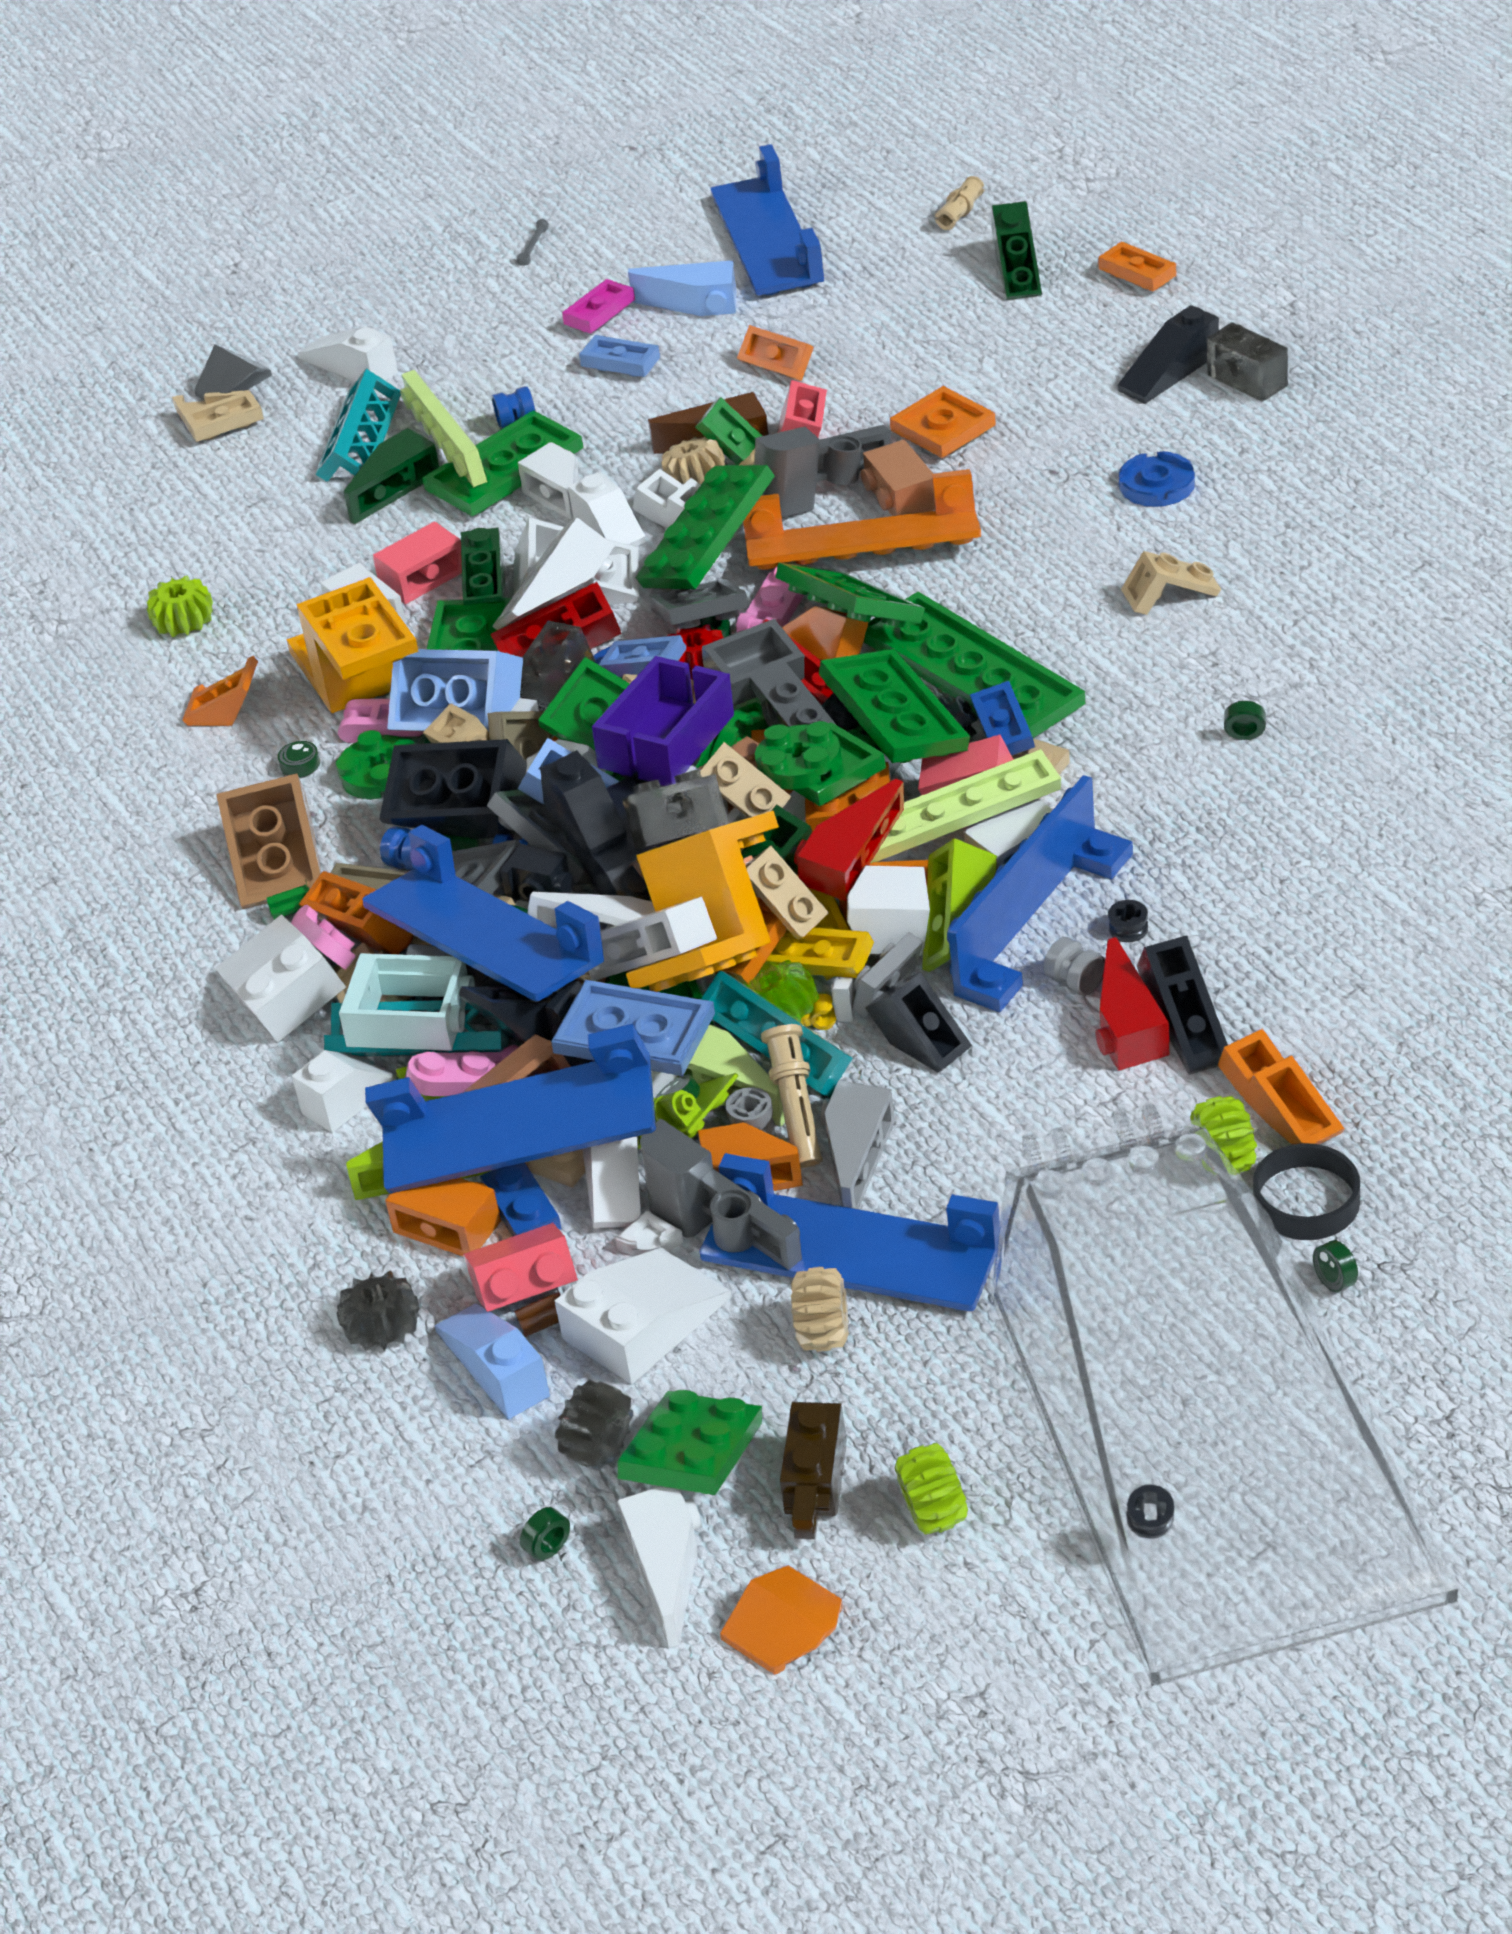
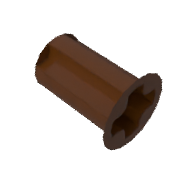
[514,1287,561,1337]

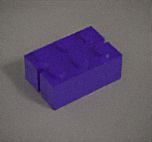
[592,655,734,787]

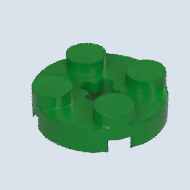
[755,721,842,790]
[336,730,415,800]

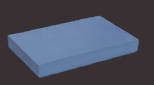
[551,980,715,1076]

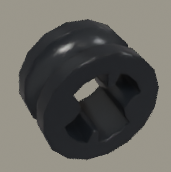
[1108,900,1148,942]
[1126,1484,1175,1539]

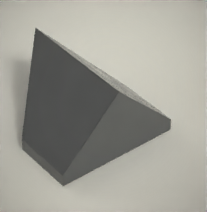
[195,344,272,401]

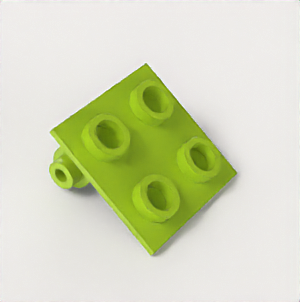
[637,1073,738,1150]

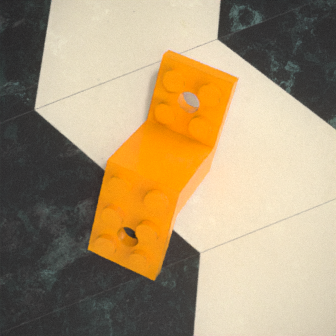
[286,577,419,714]
[626,811,779,992]

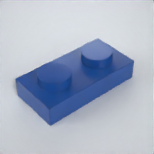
[970,681,1035,756]
[480,1162,562,1237]

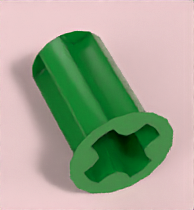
[266,880,309,920]

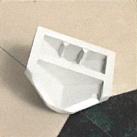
[847,866,930,956]

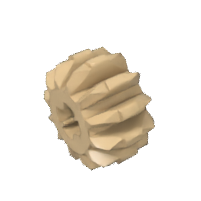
[661,437,725,485]
[790,1267,849,1352]

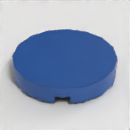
[1119,451,1195,507]

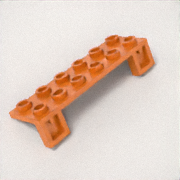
[743,469,981,570]

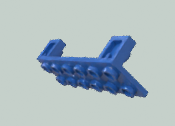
[710,144,824,295]
[947,775,1133,1013]
[362,825,604,1001]
[365,1024,656,1194]
[699,1153,1002,1312]

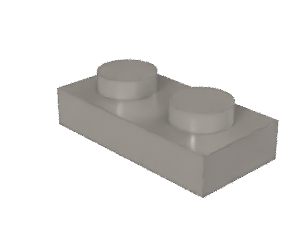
[852,932,924,1018]

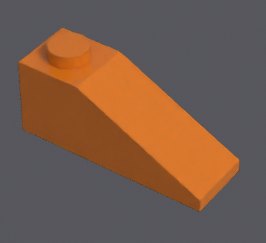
[299,871,413,955]

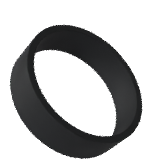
[1253,1143,1360,1240]

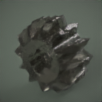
[336,1270,420,1351]
[555,1379,633,1469]

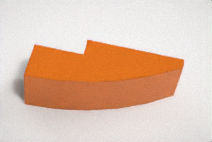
[1218,1028,1345,1145]

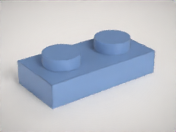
[579,335,660,377]
[598,635,687,677]

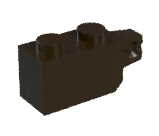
[780,1402,847,1540]

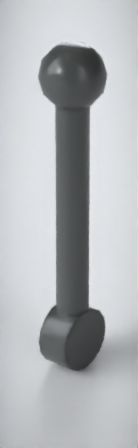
[517,219,549,266]

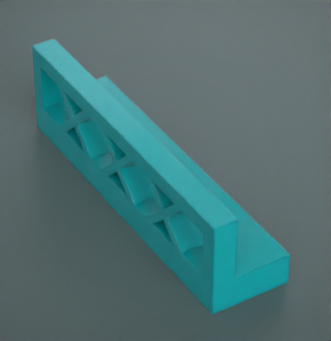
[315,368,401,482]
[701,970,853,1098]
[324,1001,509,1057]

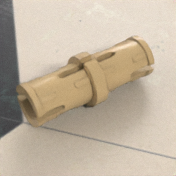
[935,176,985,230]

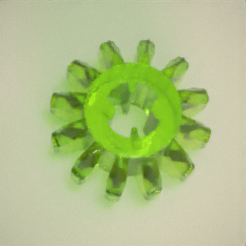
[746,960,820,1022]

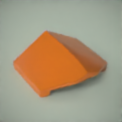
[182,656,258,726]
[720,1565,843,1675]

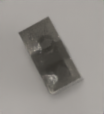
[1207,322,1288,402]
[520,621,595,711]
[622,769,729,850]

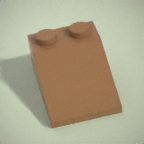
[216,773,322,909]

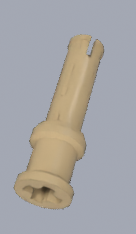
[761,1024,823,1168]

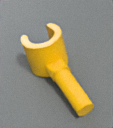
[795,994,836,1030]

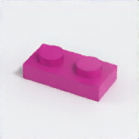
[562,279,635,334]

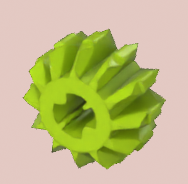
[147,576,213,637]
[1189,1096,1257,1178]
[895,1443,968,1535]

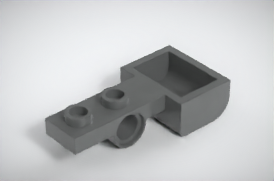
[754,425,891,517]
[702,619,836,727]
[640,1119,802,1270]

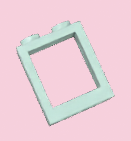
[339,953,475,1051]

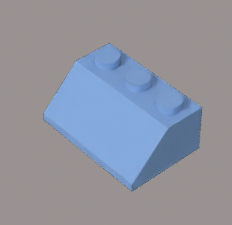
[387,649,523,732]

